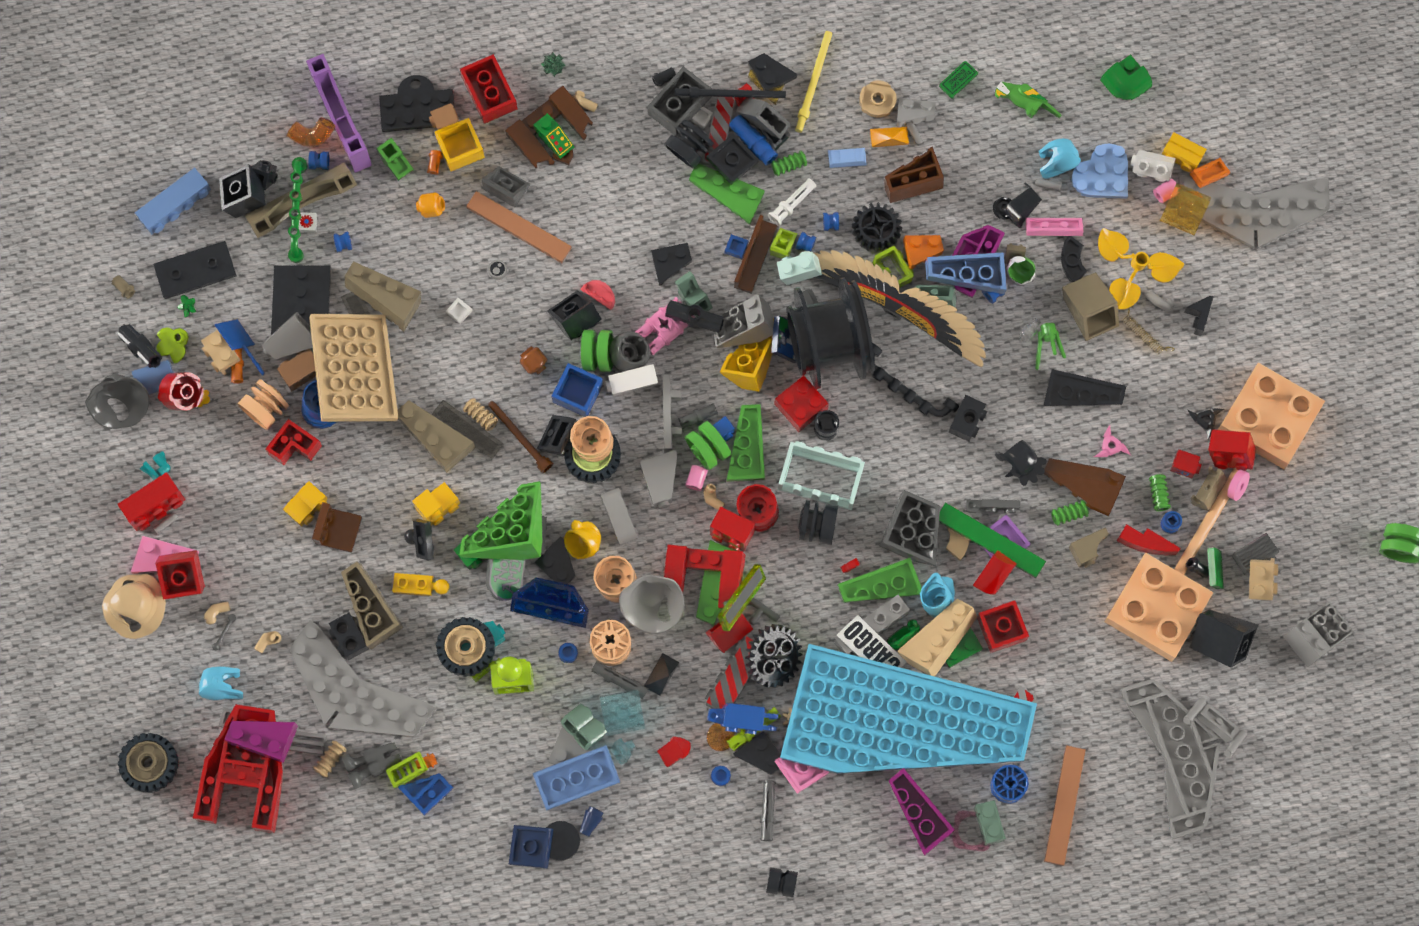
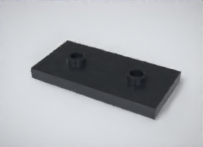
[153,241,237,299]

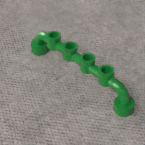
[288,157,308,263]

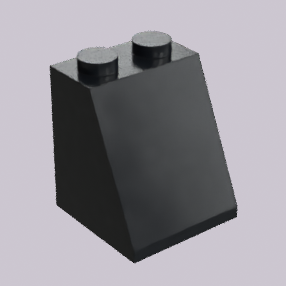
[1189,609,1258,668]

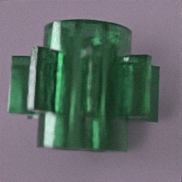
[541,52,566,77]

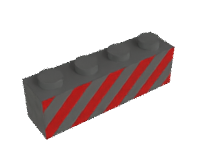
[705,636,766,709]

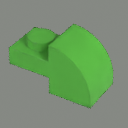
[376,138,414,181]

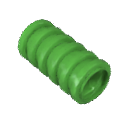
[771,150,807,176]
[1149,474,1171,511]
[1051,500,1089,526]

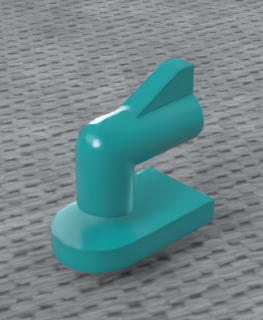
[140,451,171,480]

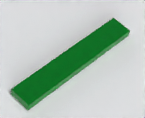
[939,502,1046,578]

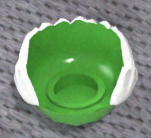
[1006,256,1036,285]

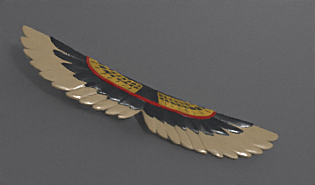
[813,250,986,367]

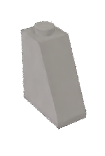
[261,312,313,360]
[639,450,677,509]

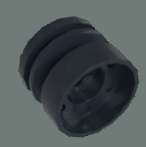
[664,119,714,169]
[798,500,838,545]

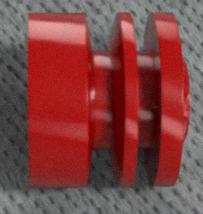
[736,484,779,532]

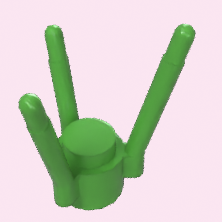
[1035,323,1066,370]

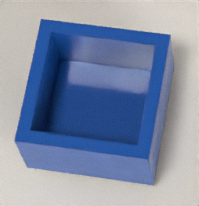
[551,363,603,417]

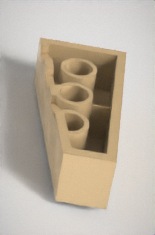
[897,598,977,677]

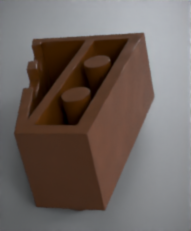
[884,146,944,203]

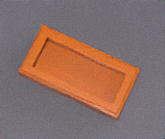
[1190,158,1230,188]

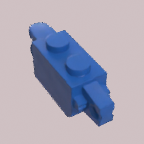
[707,703,778,735]

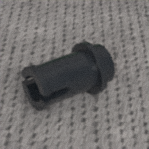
[652,67,676,87]
[1186,558,1209,578]

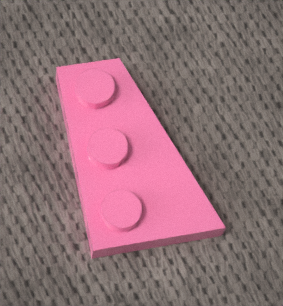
[131,536,199,574]

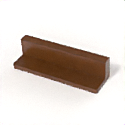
[734,215,777,294]

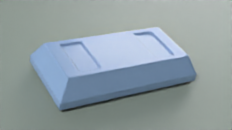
[828,147,867,168]

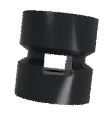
[814,410,839,441]
[766,867,798,898]

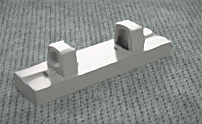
[662,375,682,453]

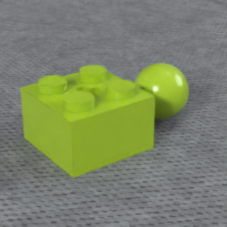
[490,656,534,695]

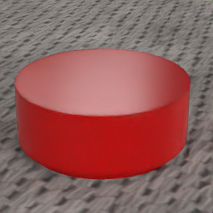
[840,558,860,573]

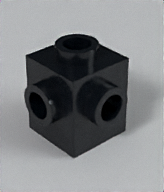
[252,160,278,190]

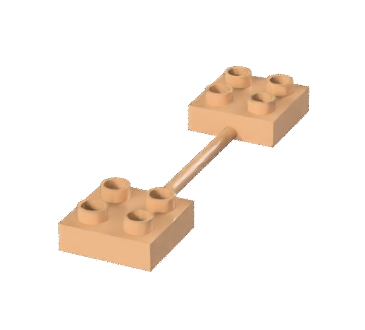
[1104,363,1325,662]

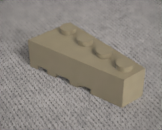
[397,400,475,473]
[341,561,404,650]

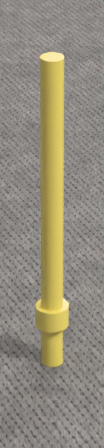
[795,31,832,133]

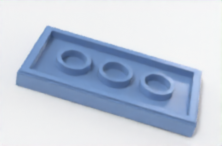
[532,745,620,811]

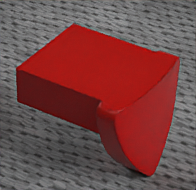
[657,736,691,767]

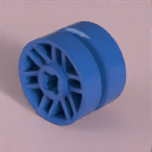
[990,765,1029,804]

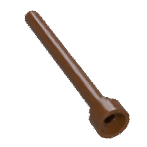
[488,401,554,474]

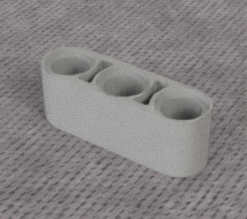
[600,488,638,546]

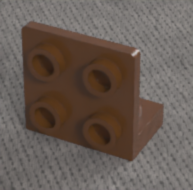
[312,502,362,553]

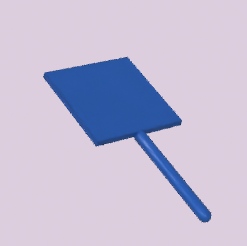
[215,319,265,375]

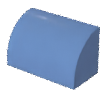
[131,360,174,395]

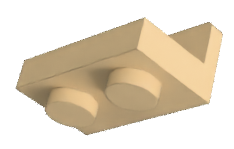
[201,330,240,375]
[1249,558,1278,600]

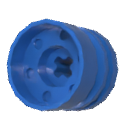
[301,380,336,429]

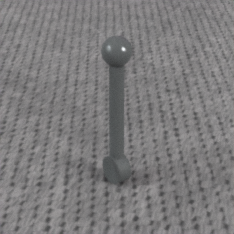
[212,614,236,651]

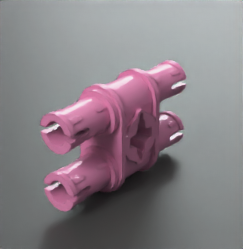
[636,297,695,356]

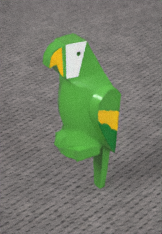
[995,82,1062,119]

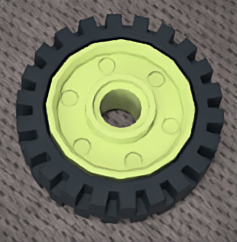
[564,434,621,483]

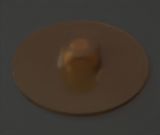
[707,723,735,751]

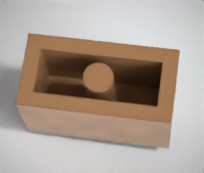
[429,103,460,130]
[277,349,316,392]

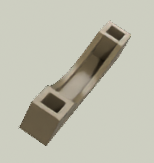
[245,163,357,238]

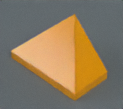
[870,126,909,147]

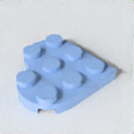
[1071,143,1128,199]

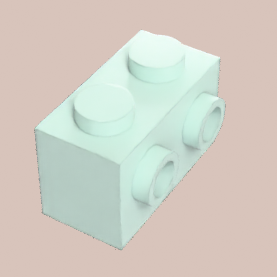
[777,251,822,285]

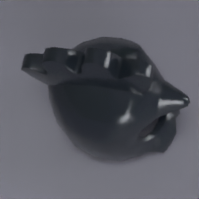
[995,440,1047,486]

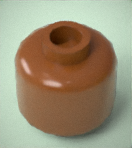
[520,346,548,375]

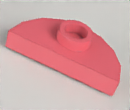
[580,280,615,310]

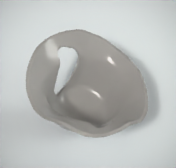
[619,575,685,634]

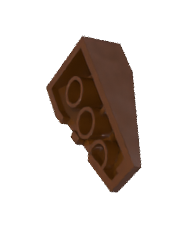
[1044,458,1126,516]

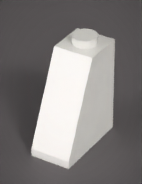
[605,364,658,395]

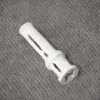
[768,178,816,226]

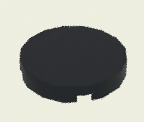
[546,821,580,861]

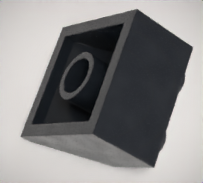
[219,164,266,218]
[547,290,602,341]

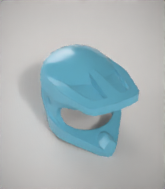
[1039,138,1081,179]
[920,573,955,618]
[199,667,243,701]

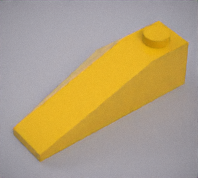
[720,318,774,392]

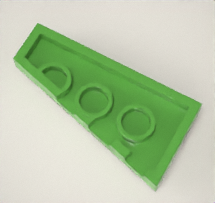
[726,404,765,482]
[696,540,735,626]
[837,558,922,603]

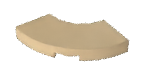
[946,507,969,561]

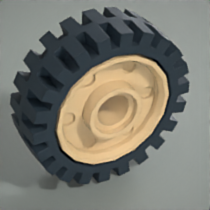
[436,617,495,677]

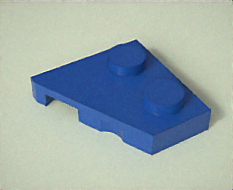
[398,773,454,816]

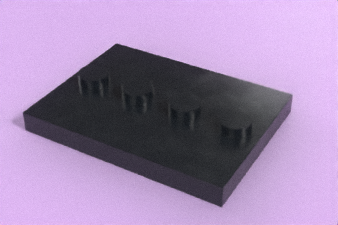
[271,265,331,335]

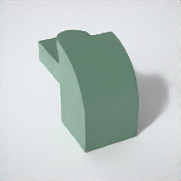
[675,271,713,317]

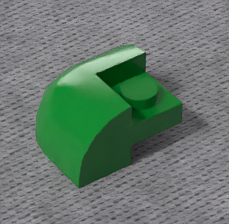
[1100,54,1152,100]

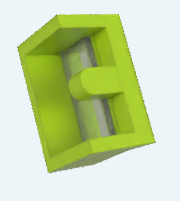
[872,246,914,288]

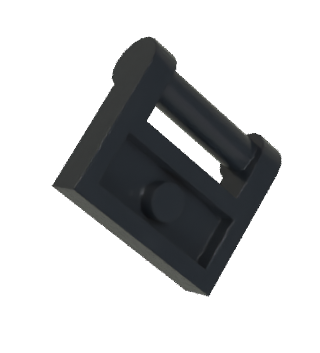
[537,415,578,457]

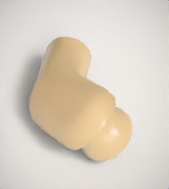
[573,90,598,112]
[703,484,725,510]
[204,601,230,625]
[254,631,281,653]

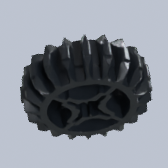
[852,202,902,253]

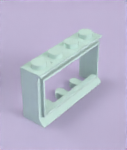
[778,441,865,510]

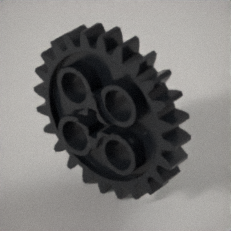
[745,624,803,688]

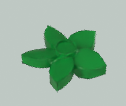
[177,295,196,318]

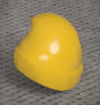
[564,520,601,559]

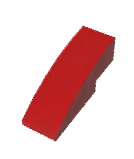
[1116,524,1181,556]

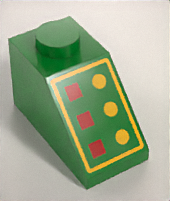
[533,113,575,159]

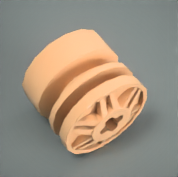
[237,380,289,430]
[570,416,614,462]
[593,556,638,603]
[590,620,632,666]

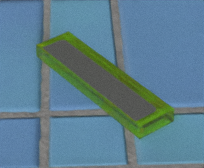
[718,564,766,631]

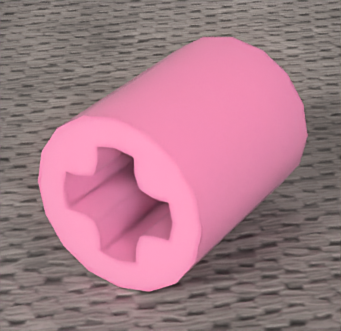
[1153,178,1180,203]
[685,465,708,491]

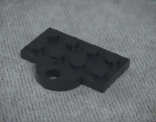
[379,75,455,132]

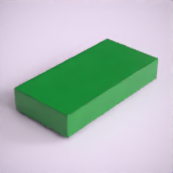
[1207,547,1224,589]

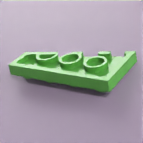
[689,164,765,224]

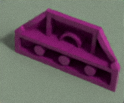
[952,225,1005,298]

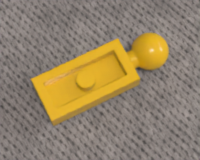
[392,573,449,596]

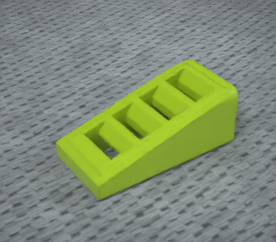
[386,752,428,788]

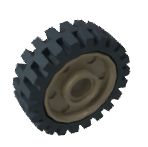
[118,733,179,793]

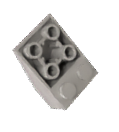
[713,294,774,348]
[1283,602,1354,667]

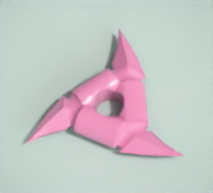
[1093,425,1131,457]

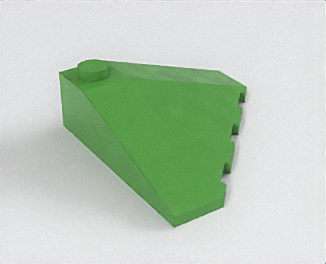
[459,481,542,560]

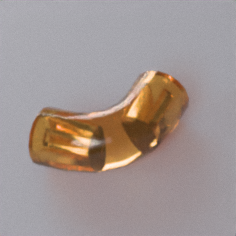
[287,117,335,147]

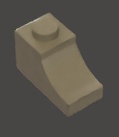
[1069,527,1109,568]

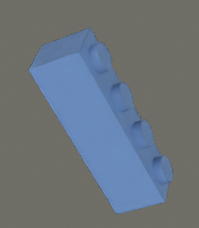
[135,167,211,235]

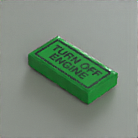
[939,61,978,99]

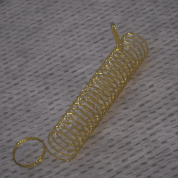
[1122,308,1175,355]

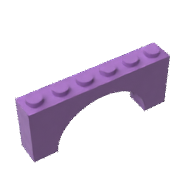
[306,54,372,173]

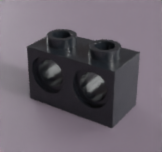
[328,612,369,660]

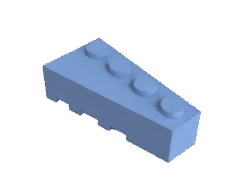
[925,252,1007,294]

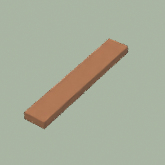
[466,191,572,263]
[1044,745,1086,866]

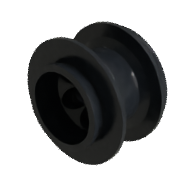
[786,277,875,389]

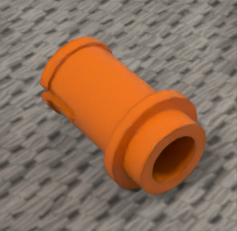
[427,150,443,175]
[411,753,438,770]

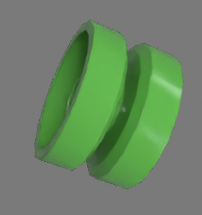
[581,330,614,372]
[685,421,731,470]
[1379,523,1419,564]

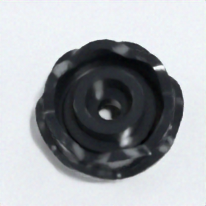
[993,197,1012,220]

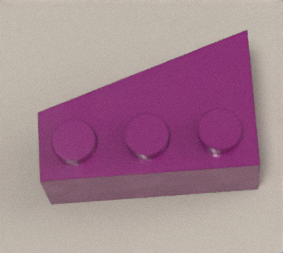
[224,721,298,763]

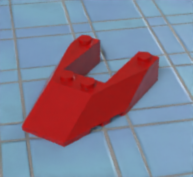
[193,704,283,833]

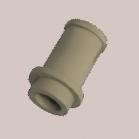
[111,275,135,299]

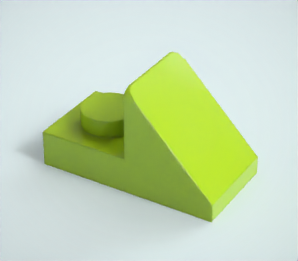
[770,228,798,259]

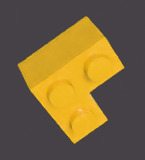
[412,482,460,526]

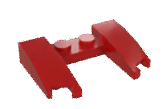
[664,545,746,609]

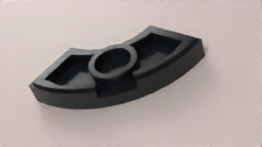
[1061,236,1087,283]

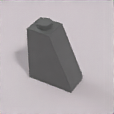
[736,98,791,139]

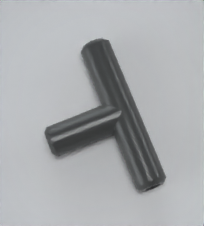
[746,595,780,625]

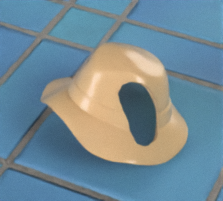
[102,574,166,639]

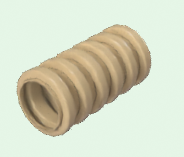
[463,398,498,431]
[313,741,347,778]

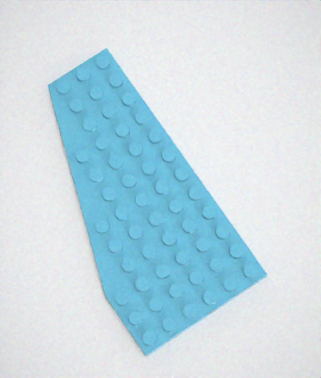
[780,644,1037,773]

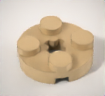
[859,80,897,118]

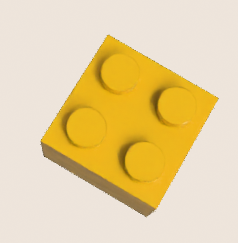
[434,118,485,172]

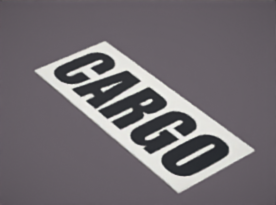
[837,615,907,668]

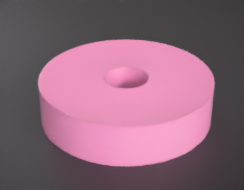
[1227,470,1250,501]

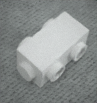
[1131,150,1176,182]

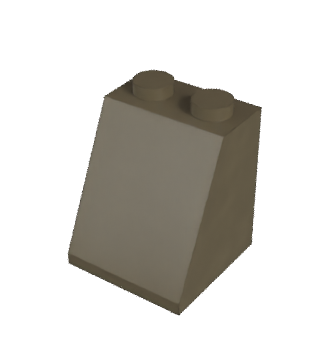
[1062,272,1119,341]

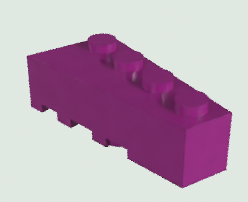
[888,768,955,856]

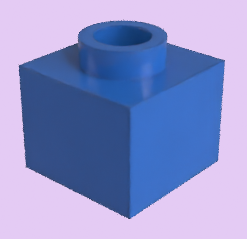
[713,416,735,442]

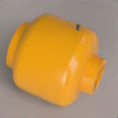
[416,192,445,218]

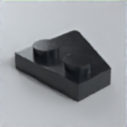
[535,536,576,590]

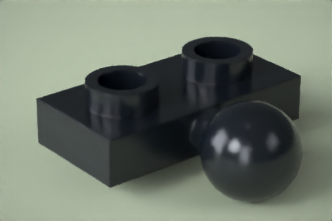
[404,519,434,561]

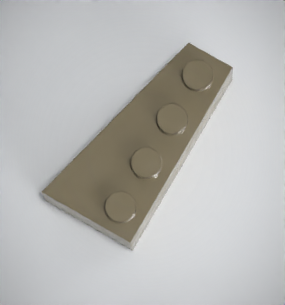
[345,261,421,332]

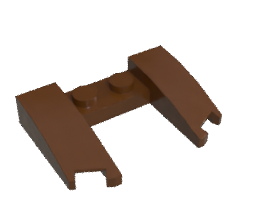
[505,86,593,169]

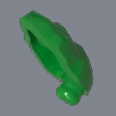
[886,619,920,650]

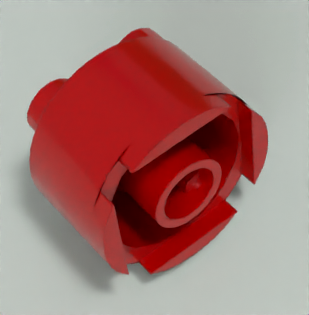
[158,372,204,411]

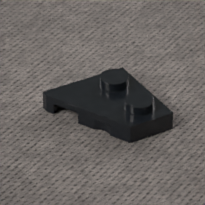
[748,53,797,91]
[651,243,692,286]
[733,731,781,775]

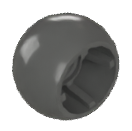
[609,331,650,372]

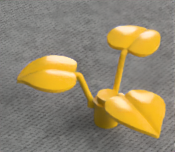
[1098,228,1184,310]

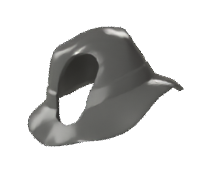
[85,374,149,429]

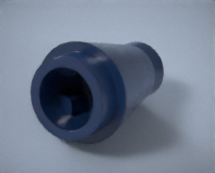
[579,806,604,837]

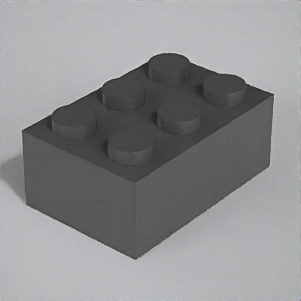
[647,66,712,136]

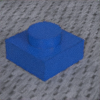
[724,234,749,259]

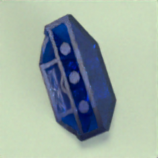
[510,577,589,628]

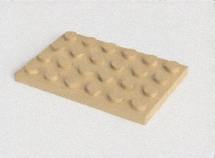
[309,314,398,422]

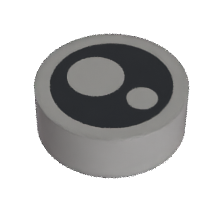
[488,260,507,280]

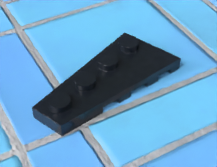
[1043,369,1127,407]

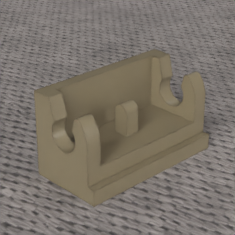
[1191,466,1227,511]

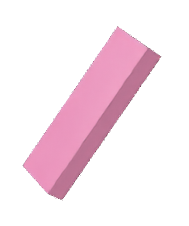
[1025,218,1084,236]

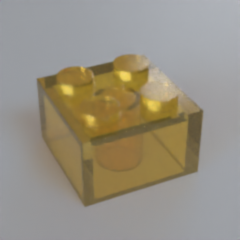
[1160,183,1211,236]

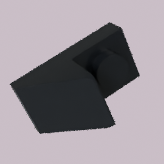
[1184,296,1214,336]

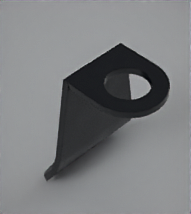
[1004,182,1042,228]

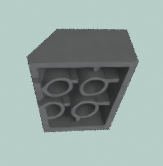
[879,490,940,566]

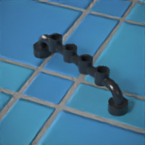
[871,343,959,417]

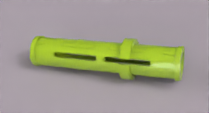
[726,707,781,751]

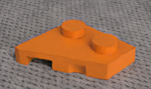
[903,235,944,269]

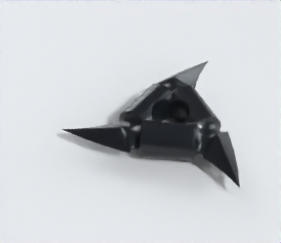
[1187,408,1224,440]

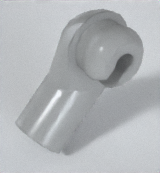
[1146,291,1174,311]

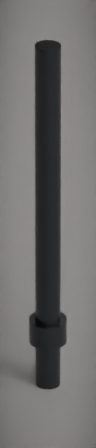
[675,87,786,98]

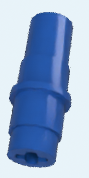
[729,115,778,166]

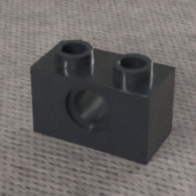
[948,395,988,442]

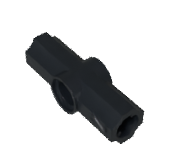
[665,300,725,333]
[117,324,162,368]

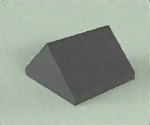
[482,166,530,208]

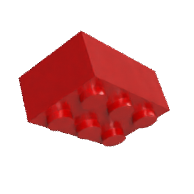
[460,54,518,124]
[117,472,186,531]

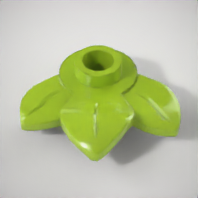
[156,328,189,364]

